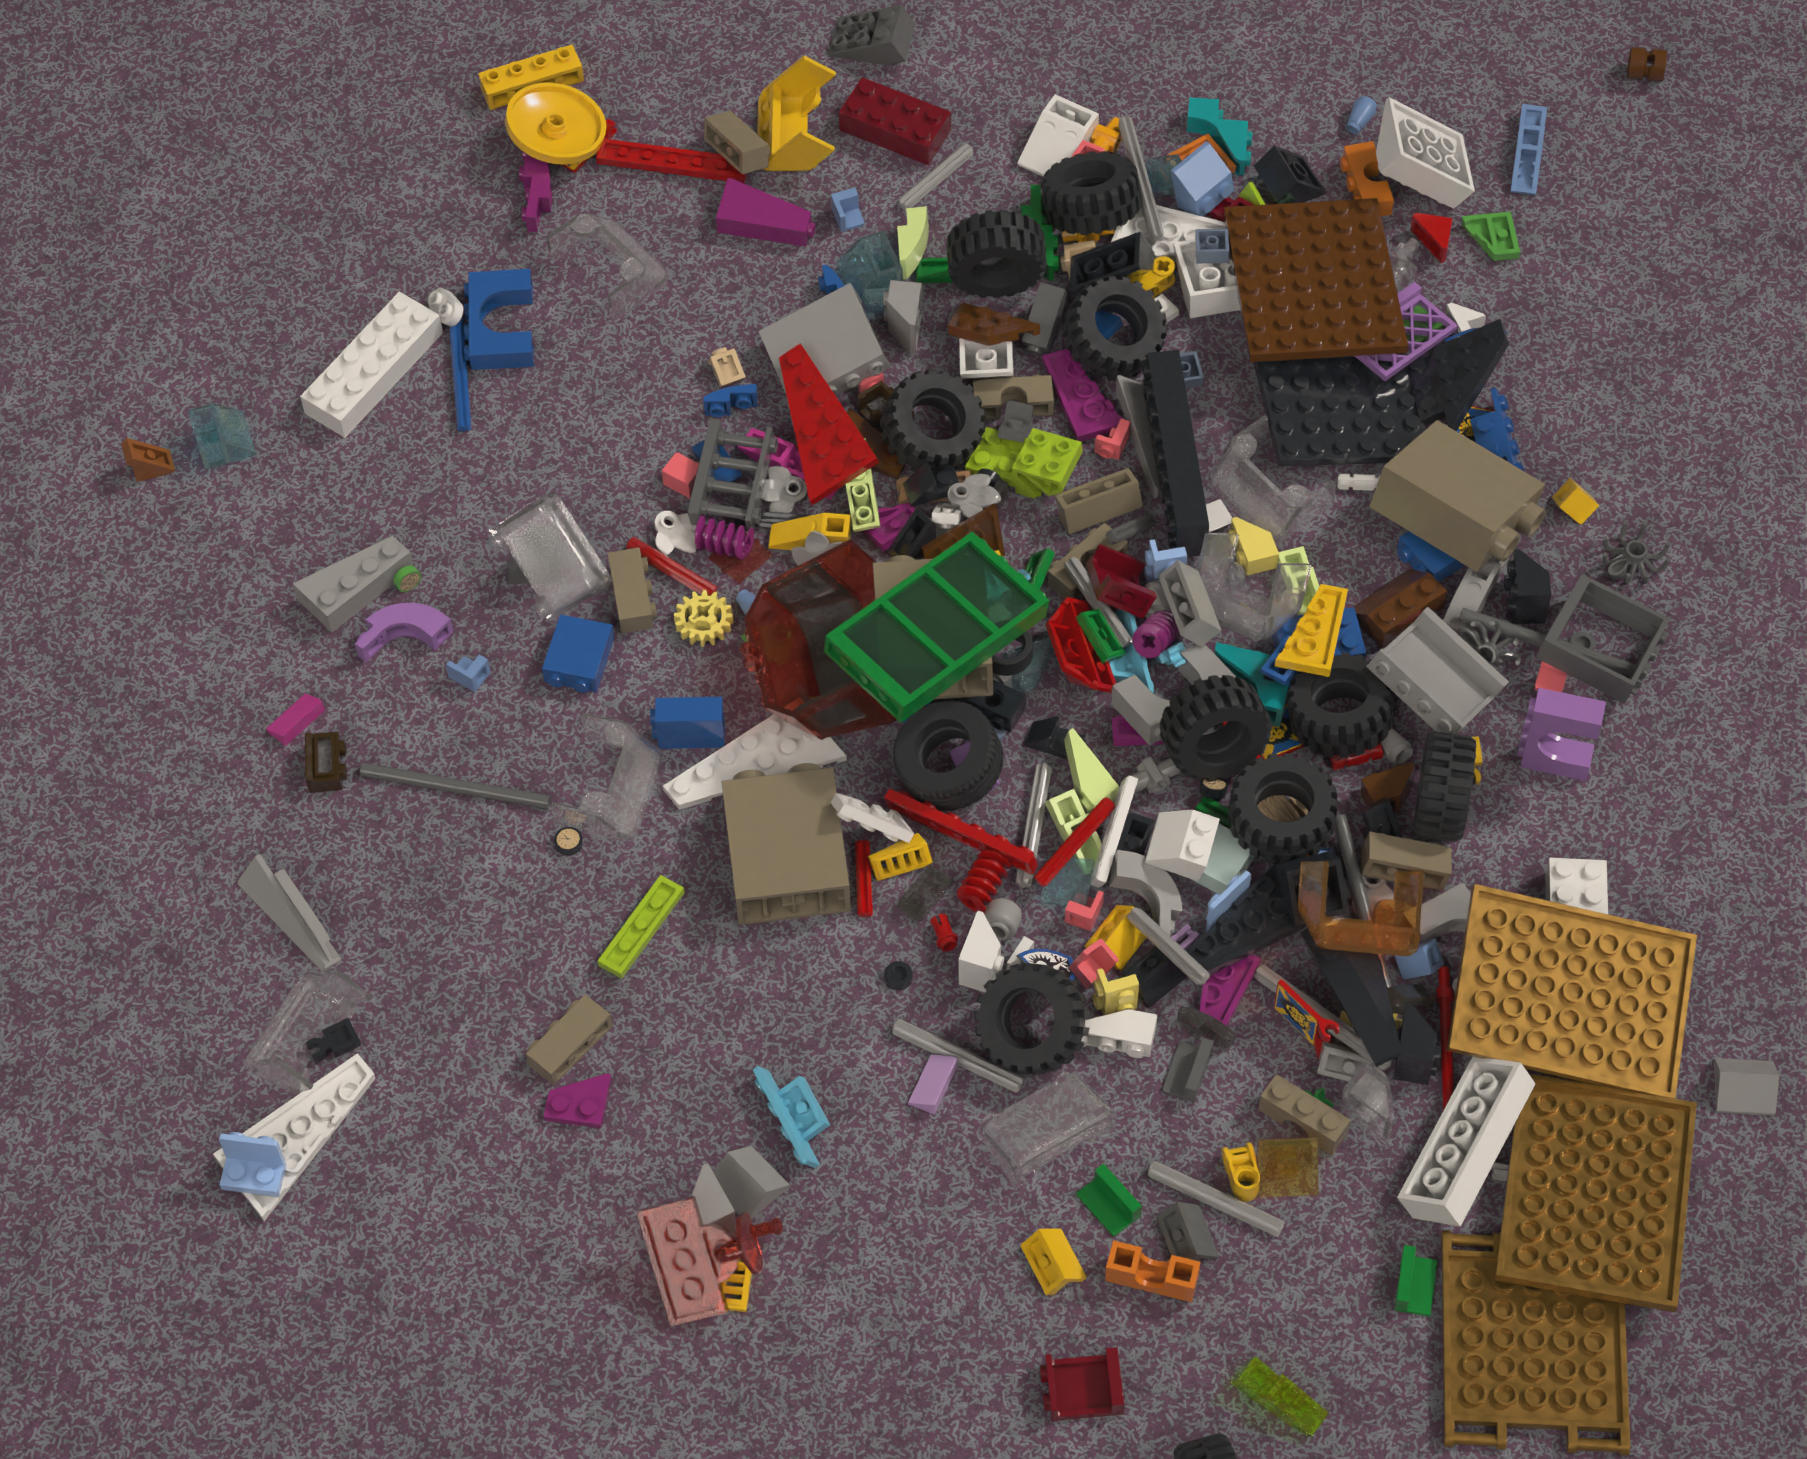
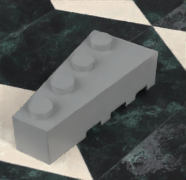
[293,536,413,632]

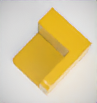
[1552,478,1599,524]

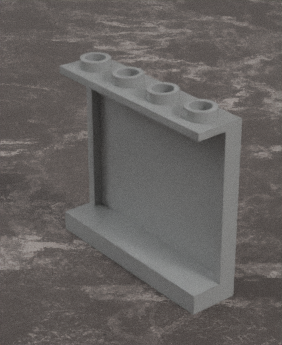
[759,283,891,396]
[1366,607,1509,734]

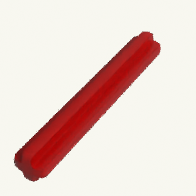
[626,537,717,596]
[1034,797,1116,887]

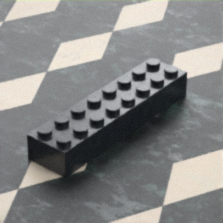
[1142,350,1209,557]

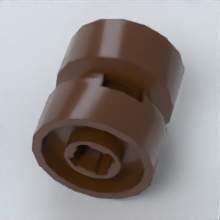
[1627,46,1667,82]

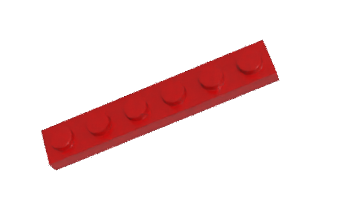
[596,138,747,184]
[884,788,1038,875]

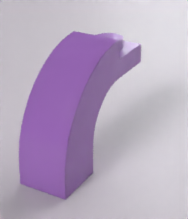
[355,603,453,662]

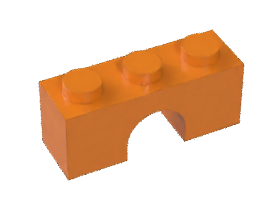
[1339,141,1394,217]
[1105,1240,1201,1303]

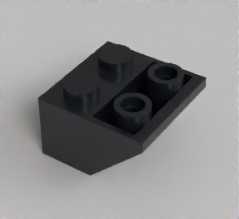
[1504,549,1551,624]

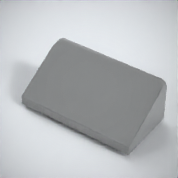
[1317,1042,1379,1088]

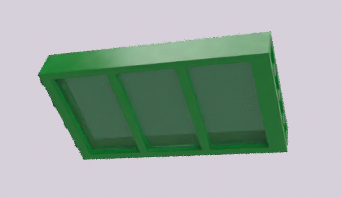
[824,532,1049,723]

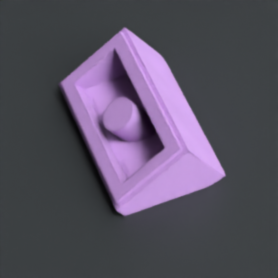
[908,1054,958,1115]

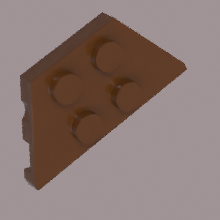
[948,302,1040,346]

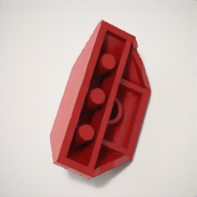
[1045,597,1116,693]

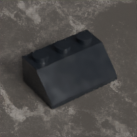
[1069,231,1154,295]

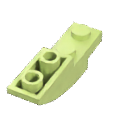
[846,438,880,532]

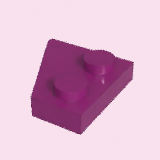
[862,503,915,552]
[543,1073,612,1128]

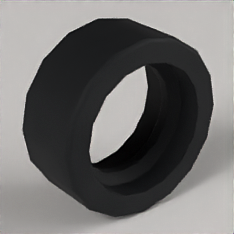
[990,621,1033,676]

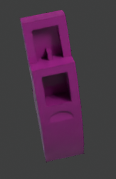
[519,152,552,232]

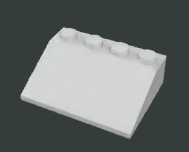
[1376,97,1475,209]
[1173,239,1240,318]

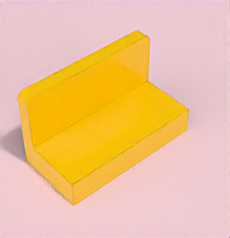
[1085,905,1147,970]
[1020,1229,1087,1296]

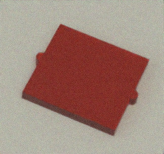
[708,532,773,584]

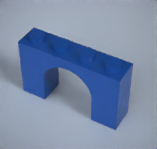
[464,269,534,370]

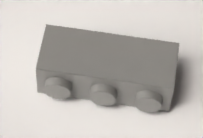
[1158,560,1222,647]

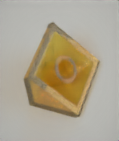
[1255,1137,1318,1197]

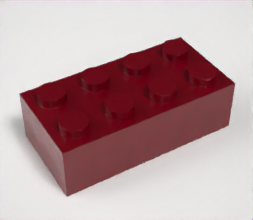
[839,77,951,166]

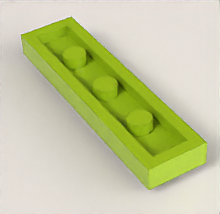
[598,875,685,979]

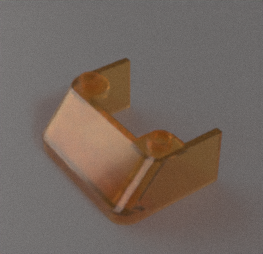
[1298,861,1424,956]

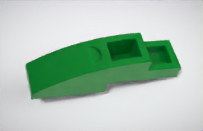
[1021,184,1059,281]

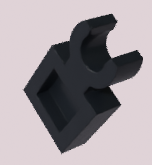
[306,1018,361,1063]

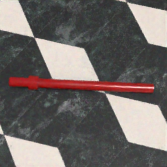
[1436,967,1454,1111]

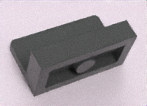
[1162,1038,1214,1103]
[1156,1202,1219,1261]

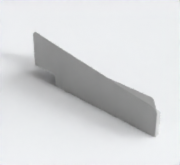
[1116,375,1162,499]
[237,854,342,971]

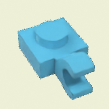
[1155,640,1186,668]

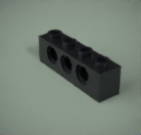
[936,680,1026,733]

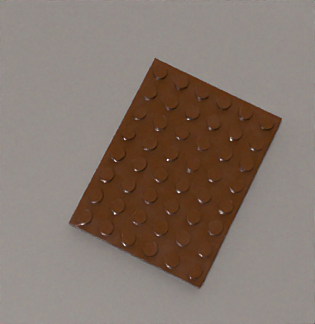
[1224,198,1408,362]

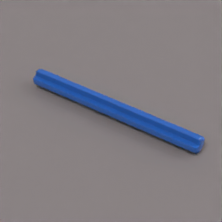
[449,301,471,432]

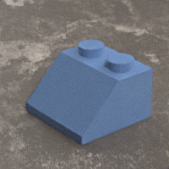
[1171,141,1234,217]

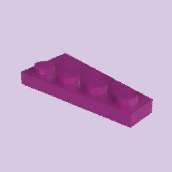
[1042,349,1125,442]

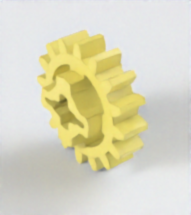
[674,590,733,647]

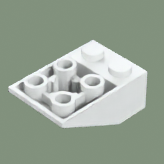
[1017,94,1099,176]

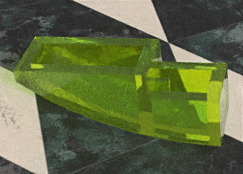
[1231,1356,1329,1437]

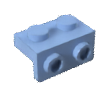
[1144,539,1187,582]

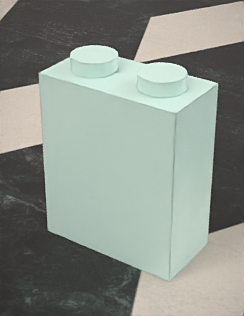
[1191,823,1255,895]

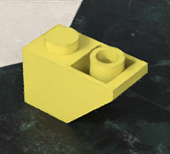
[1227,517,1279,575]

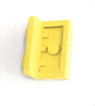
[1092,968,1139,1016]

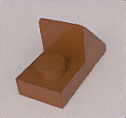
[121,438,175,482]

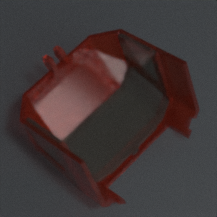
[739,539,926,740]

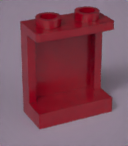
[1086,544,1157,618]
[1040,1347,1124,1421]

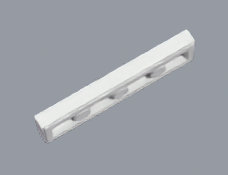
[1090,775,1138,888]

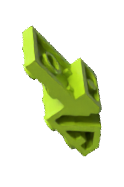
[965,427,1083,499]

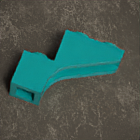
[1187,97,1252,176]
[1214,642,1290,727]

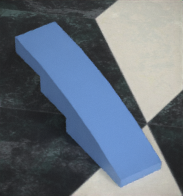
[1510,104,1547,196]

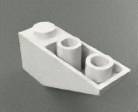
[1081,1009,1157,1058]

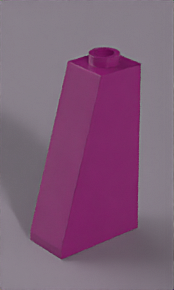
[716,178,816,247]

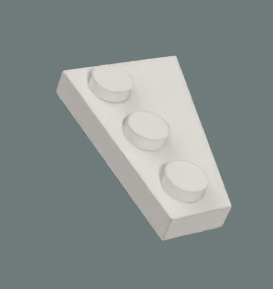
[831,793,914,843]

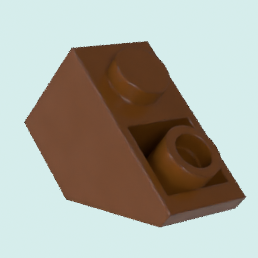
[1360,762,1415,813]

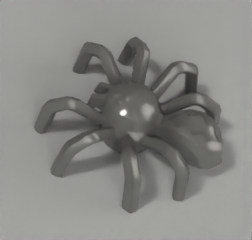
[1602,520,1671,584]
[1457,621,1522,668]

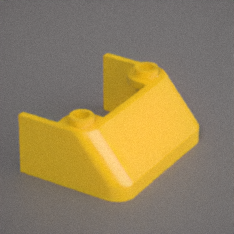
[757,55,836,171]

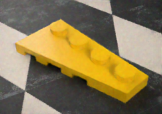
[1275,584,1348,677]

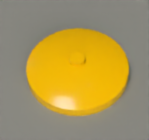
[505,83,606,164]

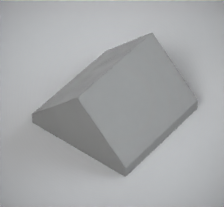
[1714,1058,1779,1116]
[714,1146,790,1224]

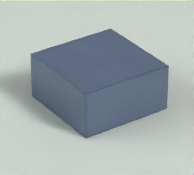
[1195,229,1229,264]
[1180,351,1204,388]

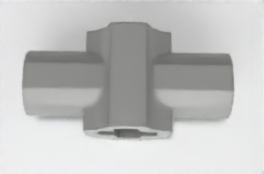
[1124,757,1181,794]

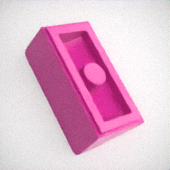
[266,693,325,746]

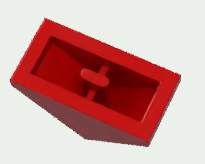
[1410,213,1453,264]

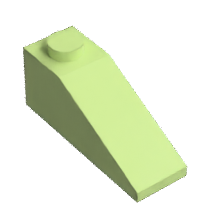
[1064,728,1119,814]

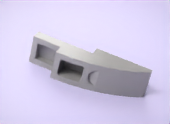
[1443,557,1509,633]

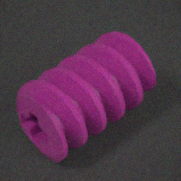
[695,516,754,560]
[1132,610,1180,658]

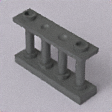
[687,418,778,531]

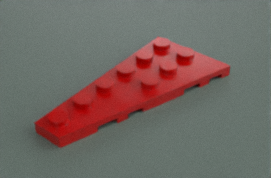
[778,343,880,505]

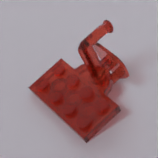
[636,1196,783,1327]

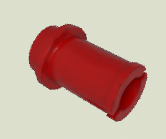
[930,914,958,952]

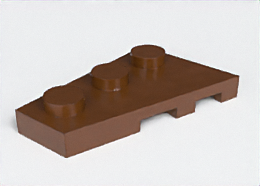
[847,408,907,480]
[921,503,1005,559]

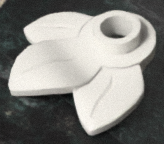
[654,511,697,556]

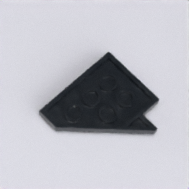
[1407,319,1509,431]

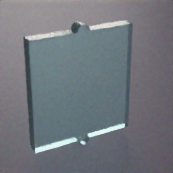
[1040,855,1095,908]

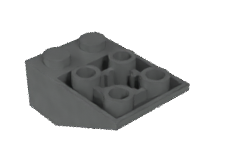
[828,5,916,65]

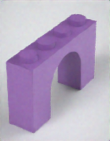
[1517,688,1606,781]

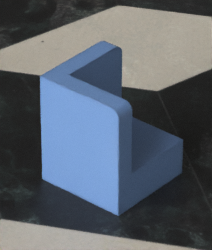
[831,188,865,232]
[446,654,491,692]
[1394,938,1445,979]

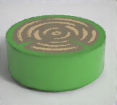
[393,565,421,592]

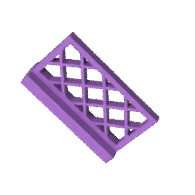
[1355,282,1458,381]

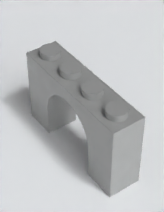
[1111,644,1236,745]
[1403,883,1471,996]

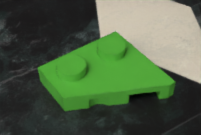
[1461,212,1520,261]

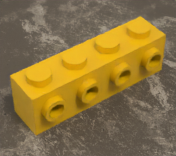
[478,44,584,110]

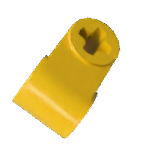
[1129,256,1175,299]
[1221,1142,1260,1202]

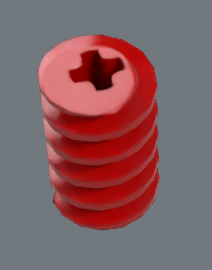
[957,849,1012,913]

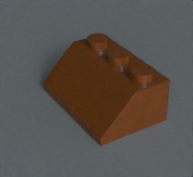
[1354,569,1447,649]

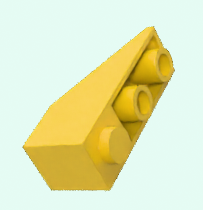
[768,513,851,555]

